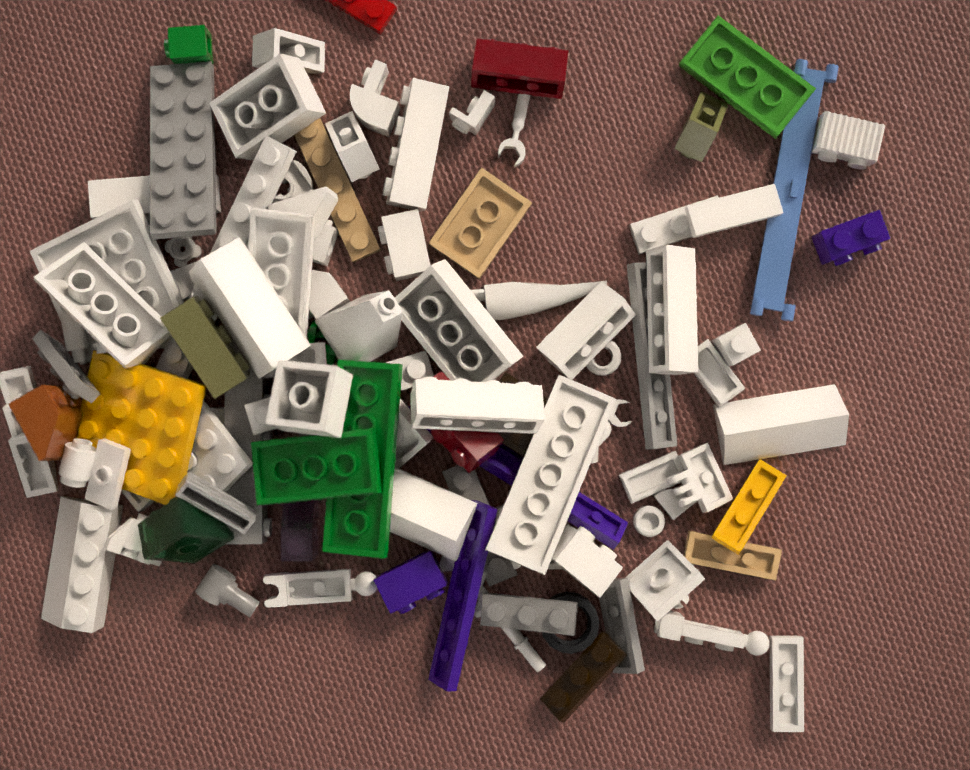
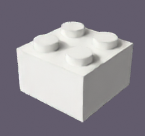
[265,360,353,438]

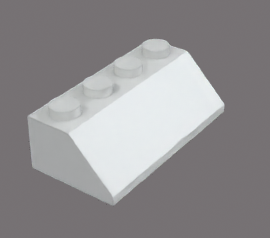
[41,496,123,633]

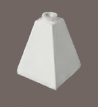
[315,290,403,362]

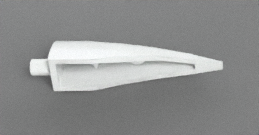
[471,281,607,320]

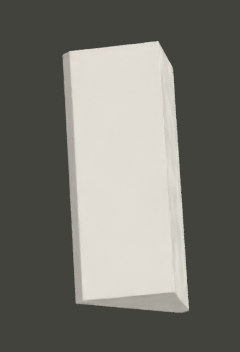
[189,238,311,379]
[34,242,170,368]
[713,384,849,465]
[390,467,478,561]

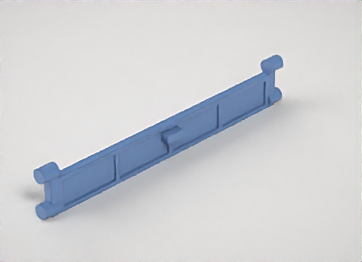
[750,59,839,322]

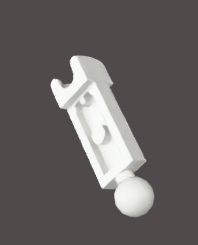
[263,569,378,608]
[654,611,769,655]

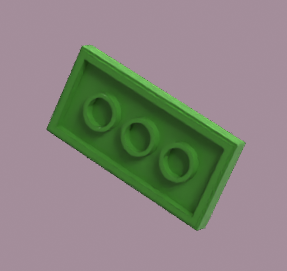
[679,15,816,139]

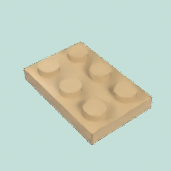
[429,168,532,279]

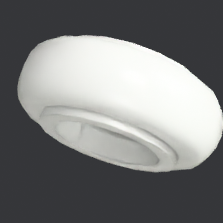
[586,340,621,376]

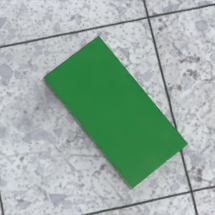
[251,428,382,506]

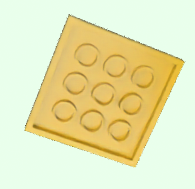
[77,350,206,508]

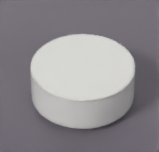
[633,505,665,537]

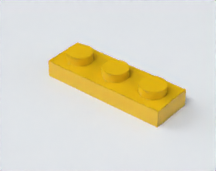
[711,459,787,555]

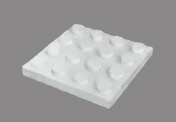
[30,200,184,365]

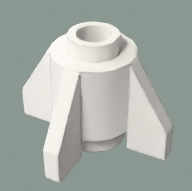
[104,513,164,567]

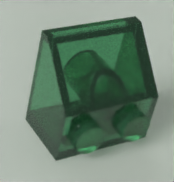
[138,497,234,564]

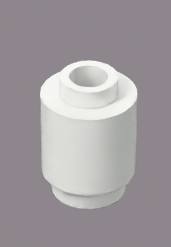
[58,438,96,488]

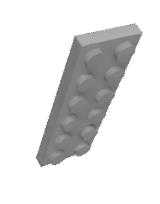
[150,61,217,239]

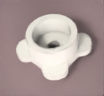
[165,236,202,267]

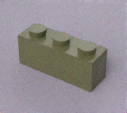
[160,296,251,399]

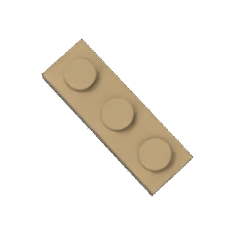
[683,530,782,581]

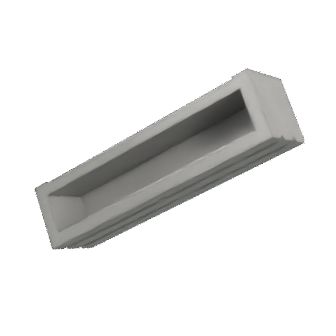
[175,472,257,535]

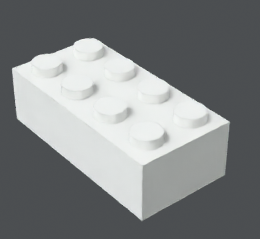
[395,259,523,382]

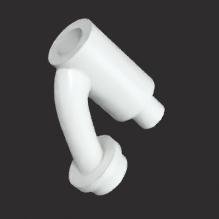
[60,313,107,363]

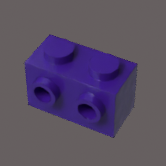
[811,209,891,266]
[374,550,448,615]

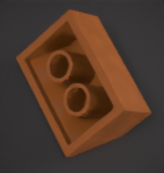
[8,385,83,461]

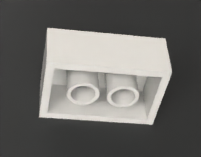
[209,53,326,160]

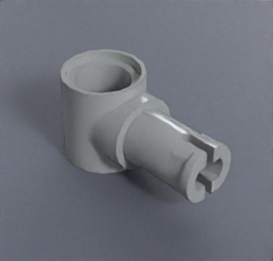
[195,564,260,618]

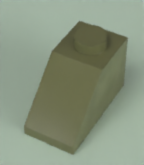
[674,91,728,162]

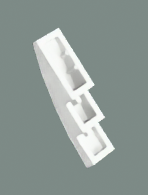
[0,366,59,498]

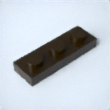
[540,631,627,723]

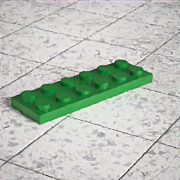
[322,360,403,559]

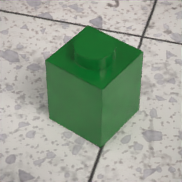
[164,25,214,64]

